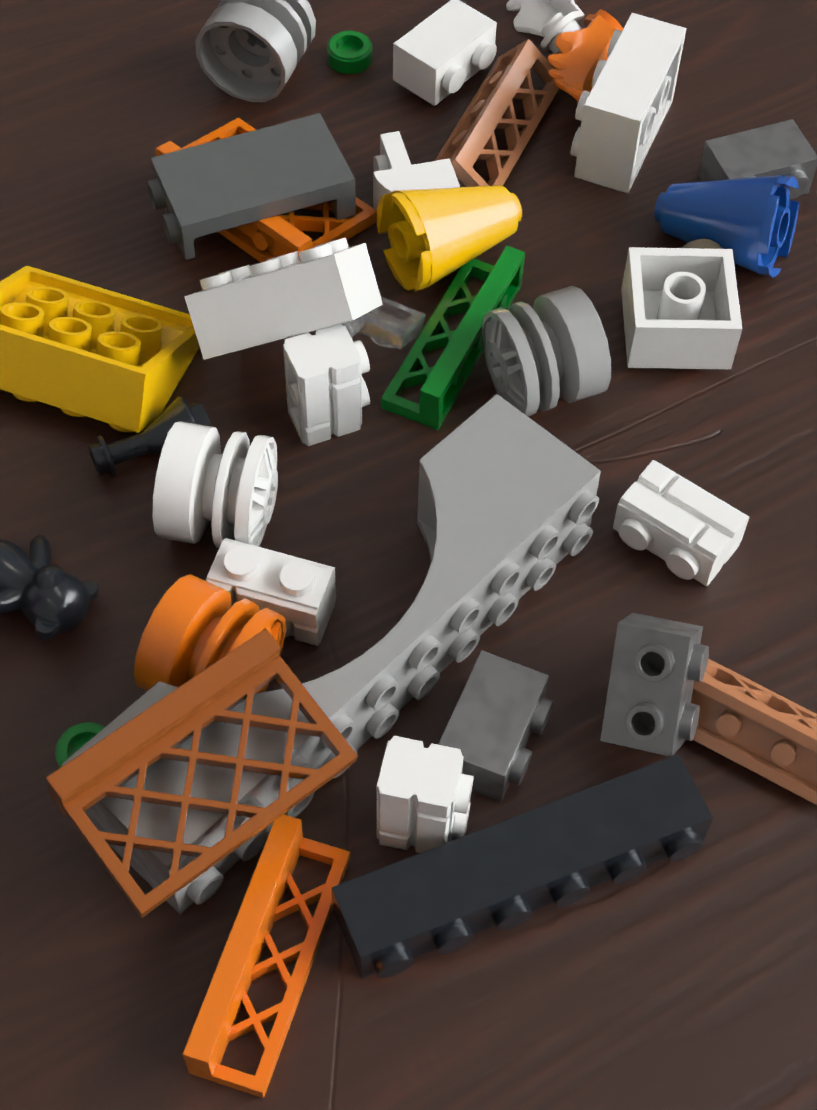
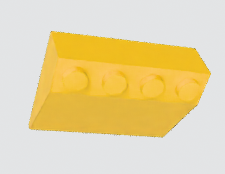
[0,265,200,433]

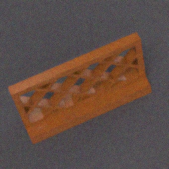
[46,628,358,918]

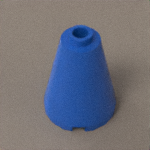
[654,175,799,278]

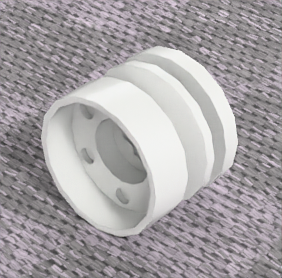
[152,422,278,548]

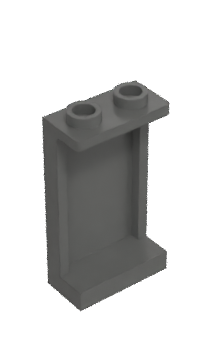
[146,113,356,260]

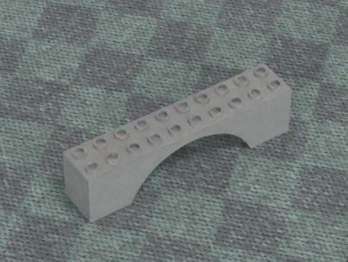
[62,394,601,915]

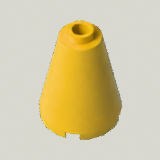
[377,185,522,291]

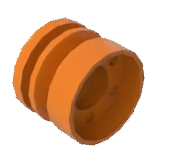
[133,574,286,693]

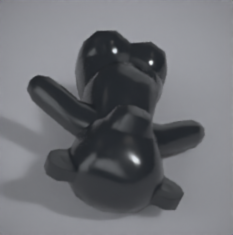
[0,535,99,640]

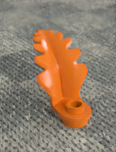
[548,9,623,104]

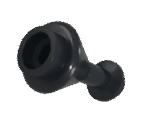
[88,397,211,478]

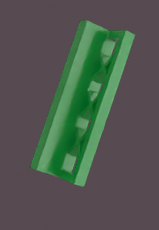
[381,246,525,430]

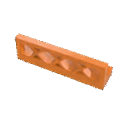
[182,814,350,1098]

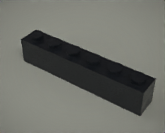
[332,754,713,979]

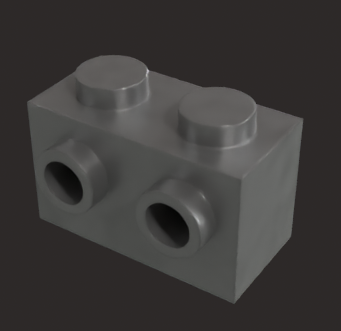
[600,613,709,757]

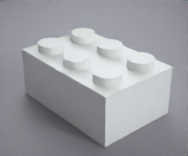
[570,13,687,193]
[184,237,383,360]

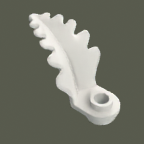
[506,0,585,54]

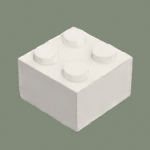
[621,247,742,369]

